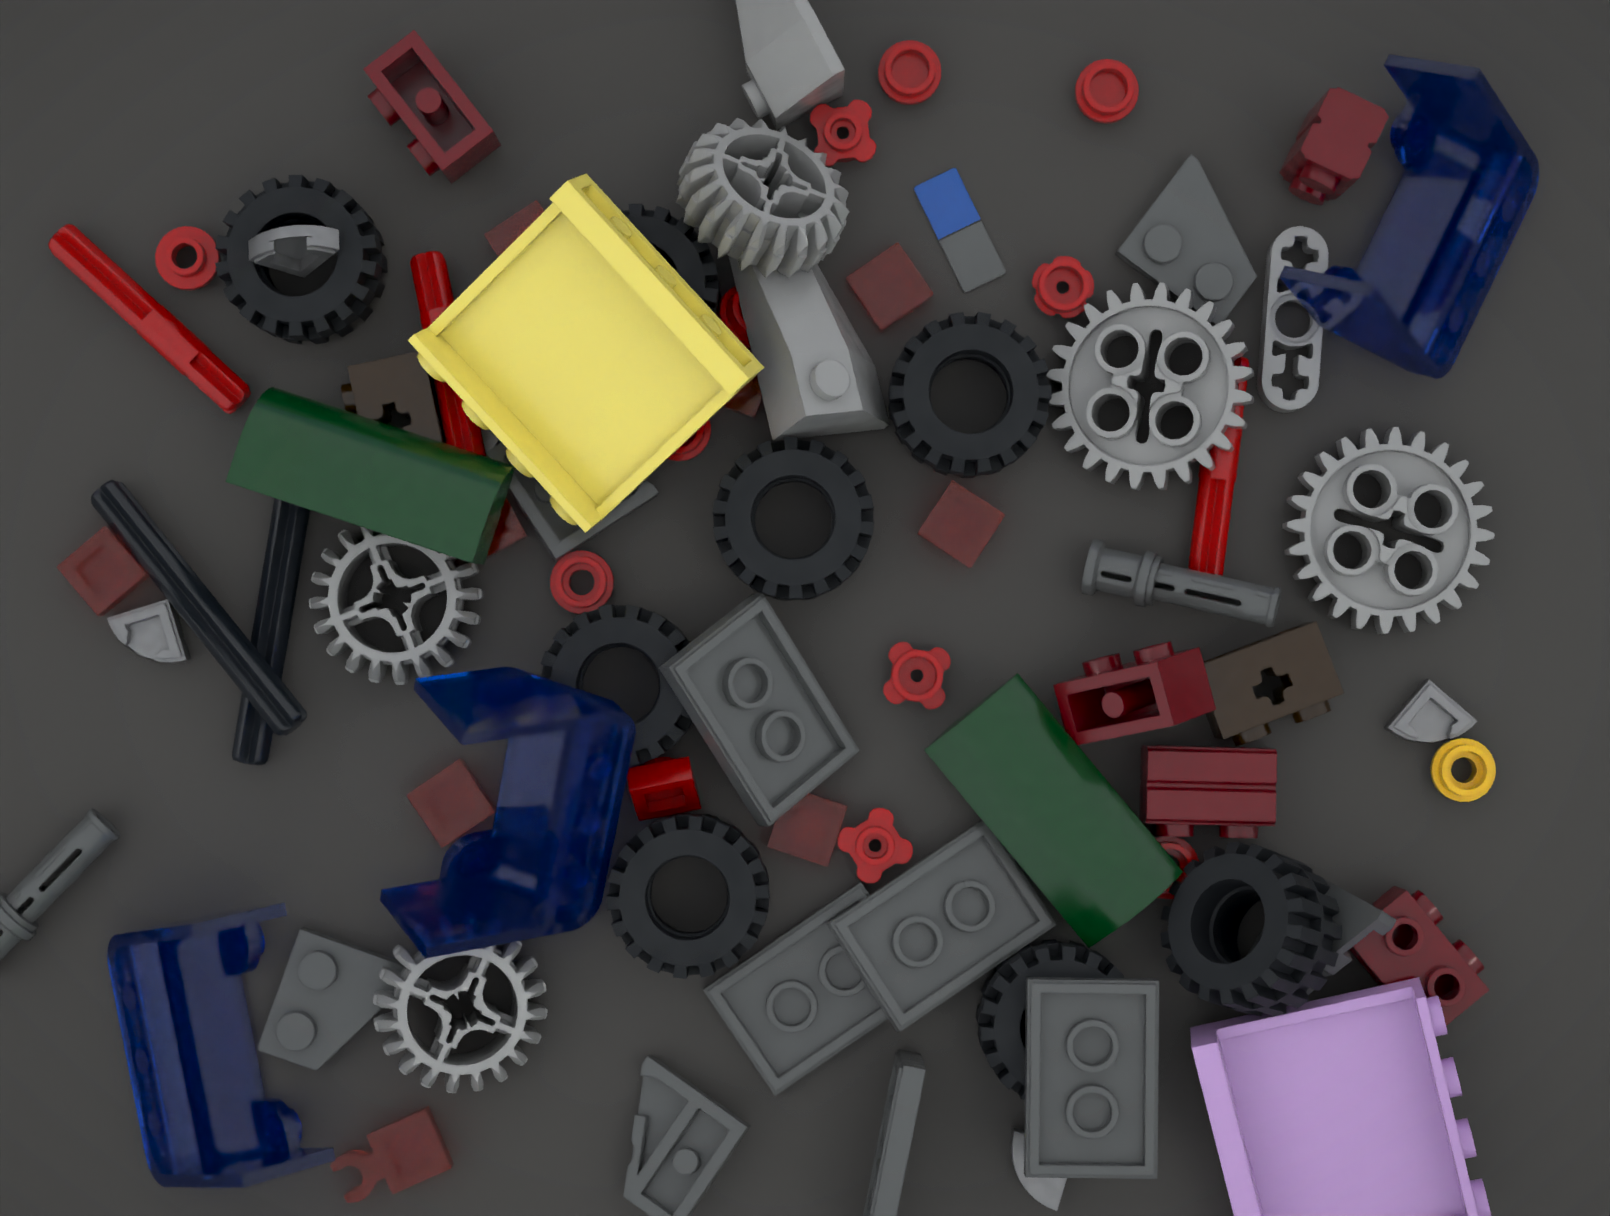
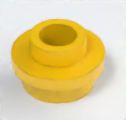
[1430,738,1496,802]

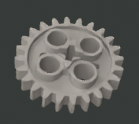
[1046,282,1254,491]
[1282,427,1495,634]

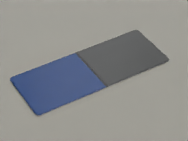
[914,168,1006,292]

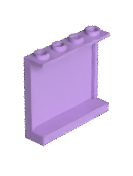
[1190,977,1491,1216]

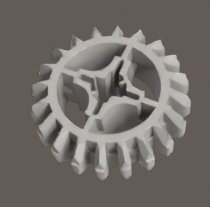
[676,118,849,278]
[309,526,484,685]
[372,917,548,1093]

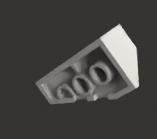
[735,0,845,130]
[729,256,889,441]

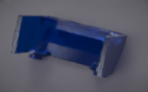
[1279,54,1539,379]
[380,667,636,959]
[107,903,336,1188]

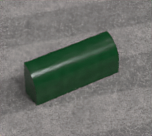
[225,387,515,565]
[924,673,1183,948]

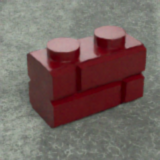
[1279,87,1389,205]
[1139,745,1277,838]

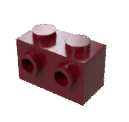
[363,30,501,184]
[1053,641,1216,745]
[1349,886,1489,1026]

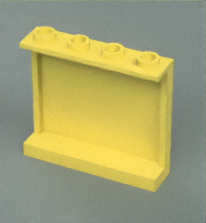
[408,173,765,533]

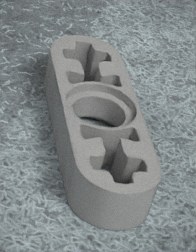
[1257,226,1329,413]

